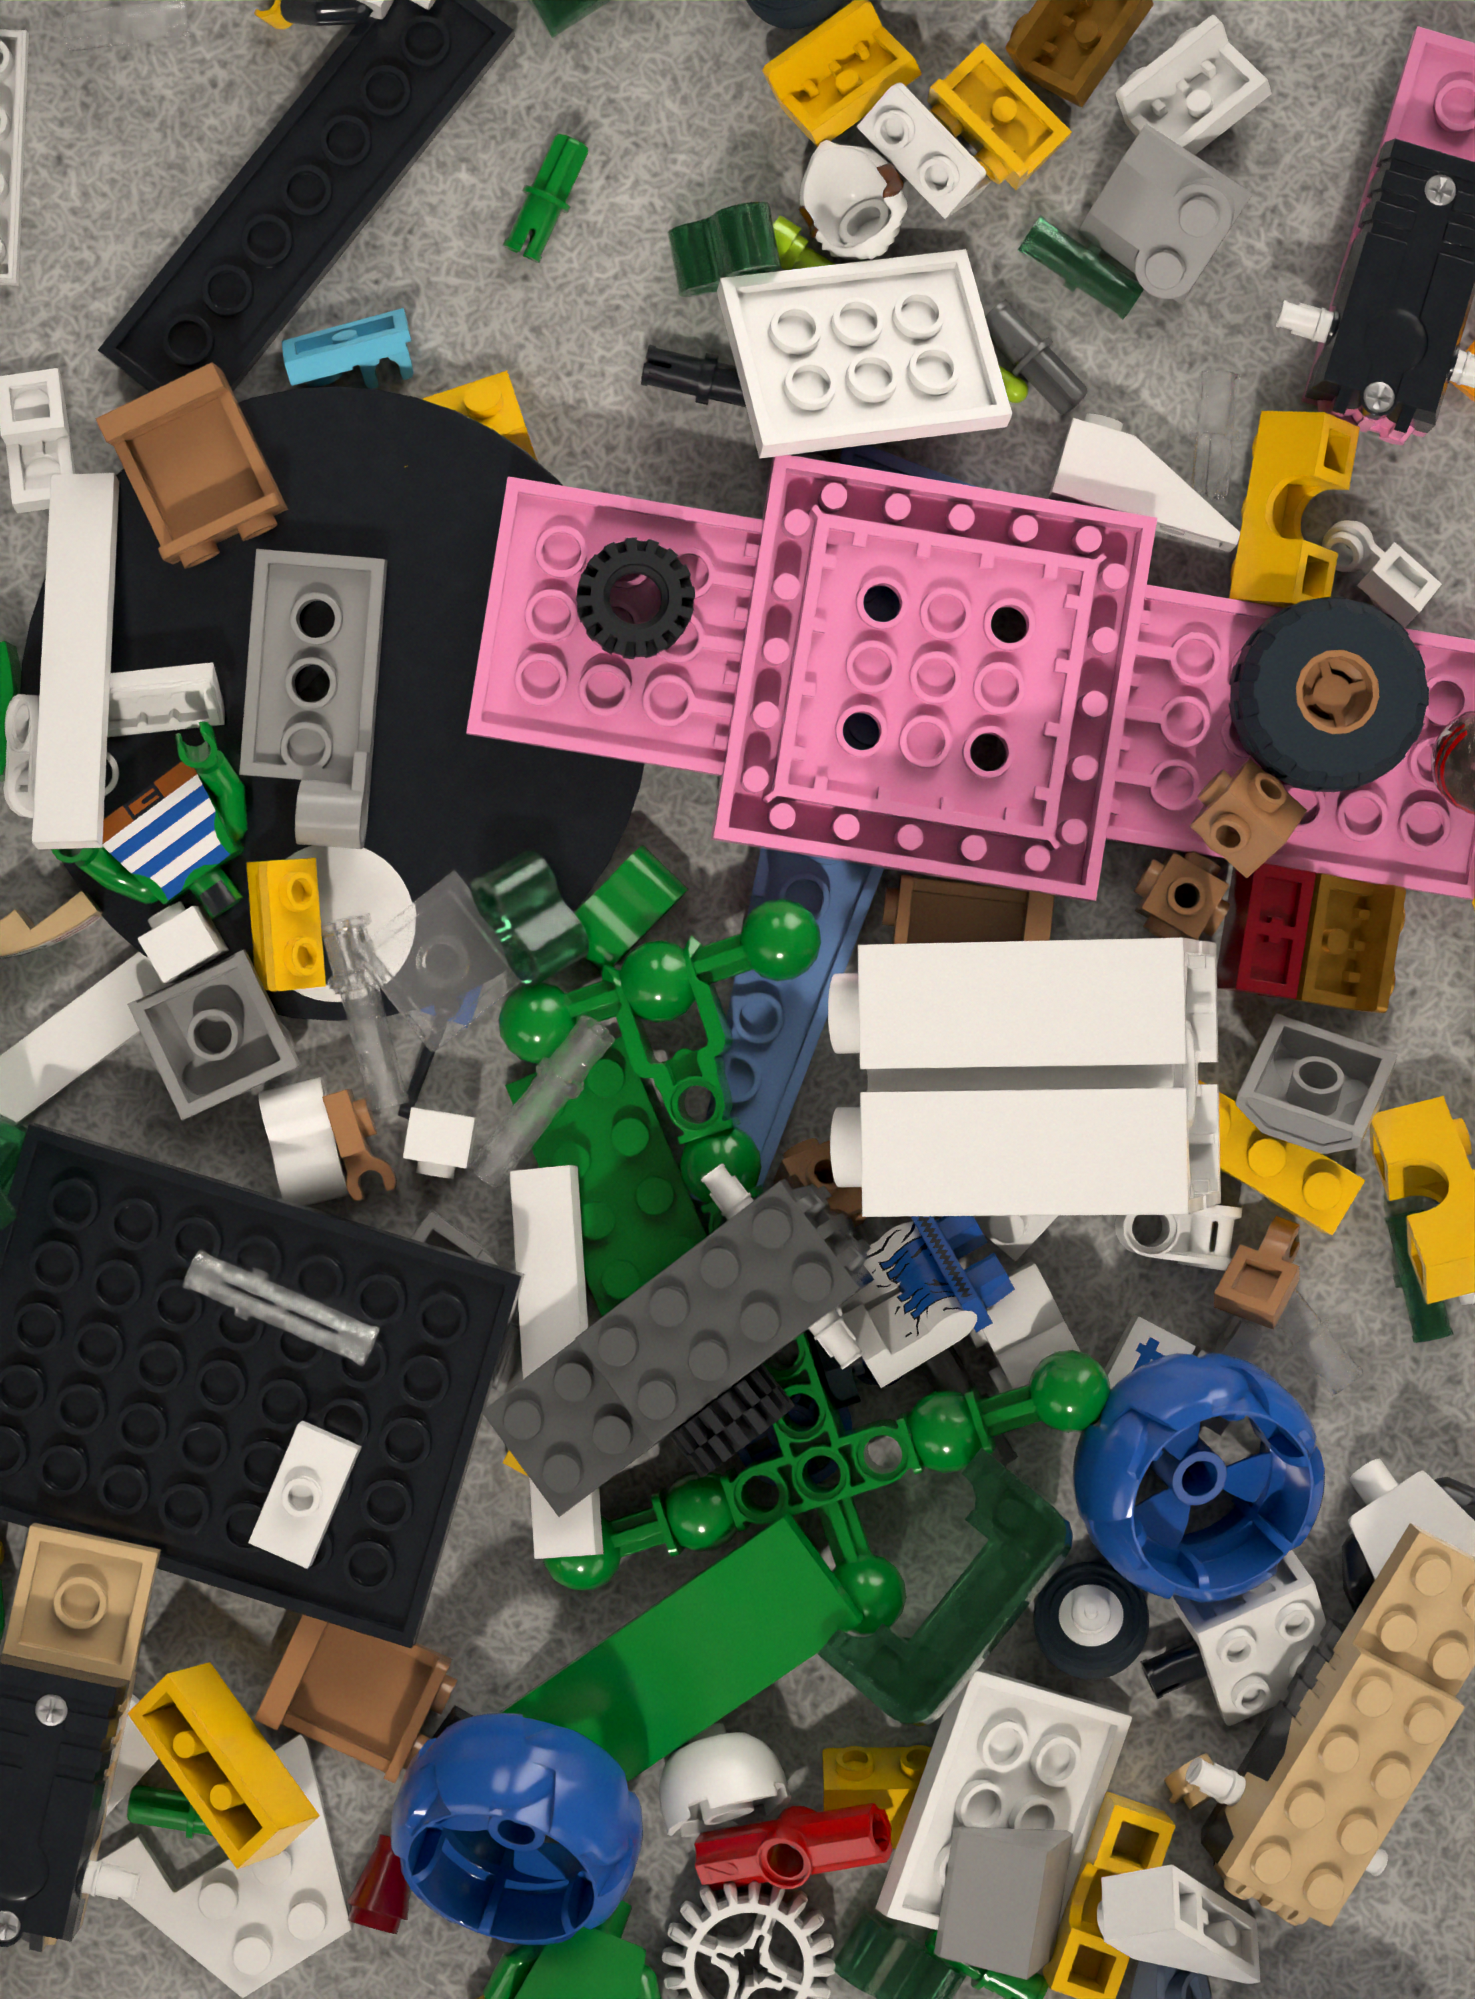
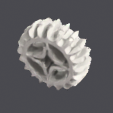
[662,1881,836,1999]

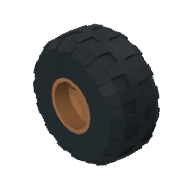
[1229,597,1429,792]

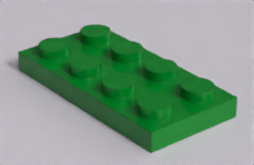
[505,1036,707,1317]

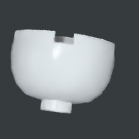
[658,1723,791,1837]

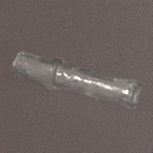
[469,1015,615,1188]
[183,1250,380,1366]

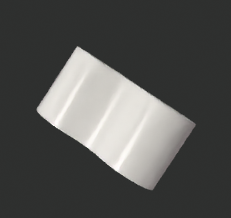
[259,1077,350,1206]

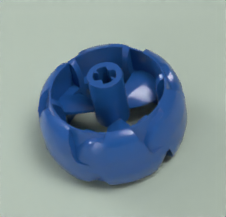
[1073,1352,1325,1603]
[391,1713,643,1945]

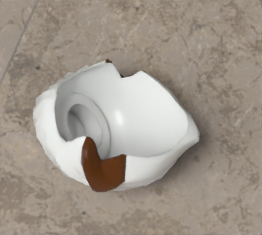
[798,140,908,261]

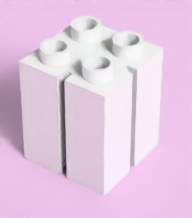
[828,938,1221,1217]

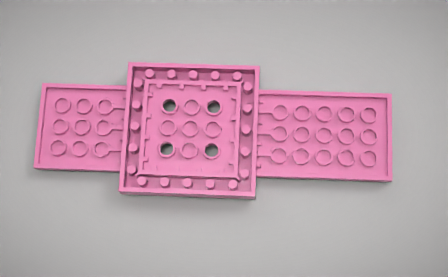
[466,455,1475,902]

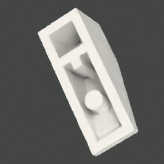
[1048,413,1240,552]
[1097,1865,1260,1984]

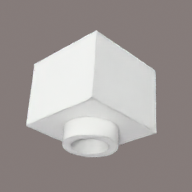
[137,902,229,983]
[403,1107,478,1179]

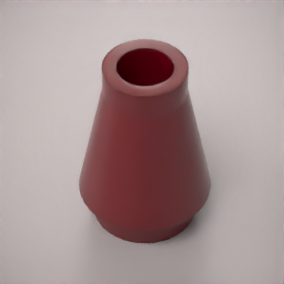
[346,1834,410,1934]

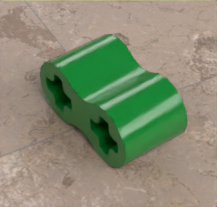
[559,845,689,973]

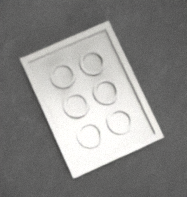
[717,249,1012,459]
[875,1663,1132,1930]

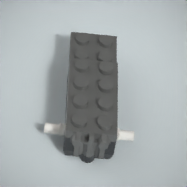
[482,1164,875,1517]

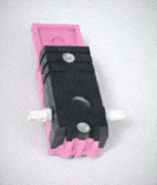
[1276,26,1475,445]

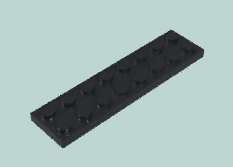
[98,0,515,392]

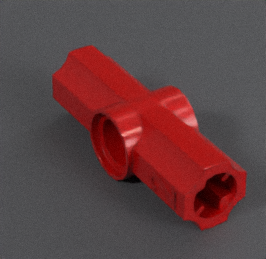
[694,1803,893,1891]

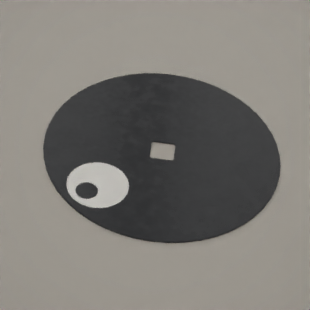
[20,387,645,1021]

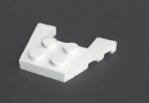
[96,1733,353,1998]

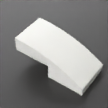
[0,368,75,513]

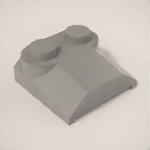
[1078,124,1253,304]
[127,949,301,1120]
[1236,1013,1398,1154]

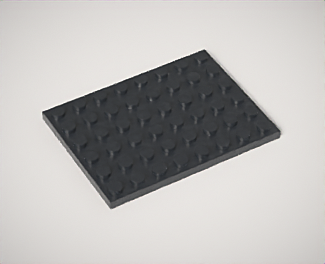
[0,1123,525,1649]

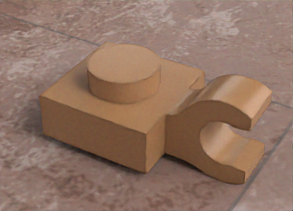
[322,1089,397,1201]
[1214,1216,1300,1330]

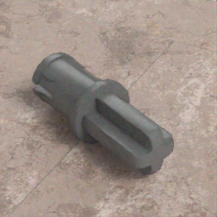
[985,299,1088,415]

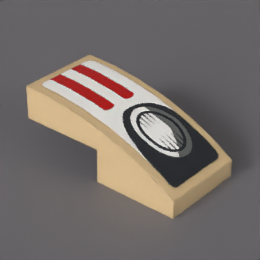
[0,891,103,960]

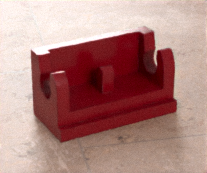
[1217,863,1316,999]

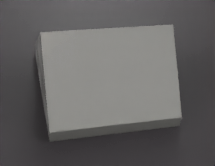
[934,1827,1073,1980]

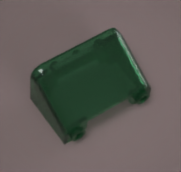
[818,1448,1073,1727]

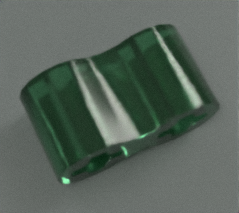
[667,202,782,297]
[471,850,589,986]
[833,1910,967,1999]

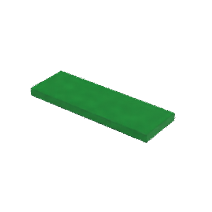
[498,1512,865,1782]

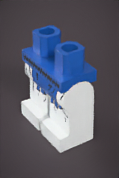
[836,1216,1015,1388]

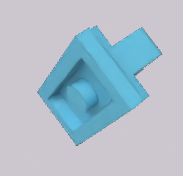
[281,308,414,389]

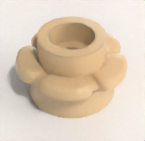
[1164,1753,1214,1810]

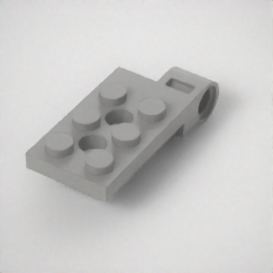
[239,549,388,849]

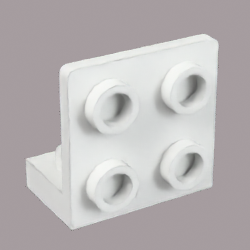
[1171,1550,1327,1726]

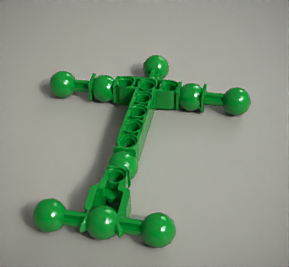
[498,899,1111,1635]

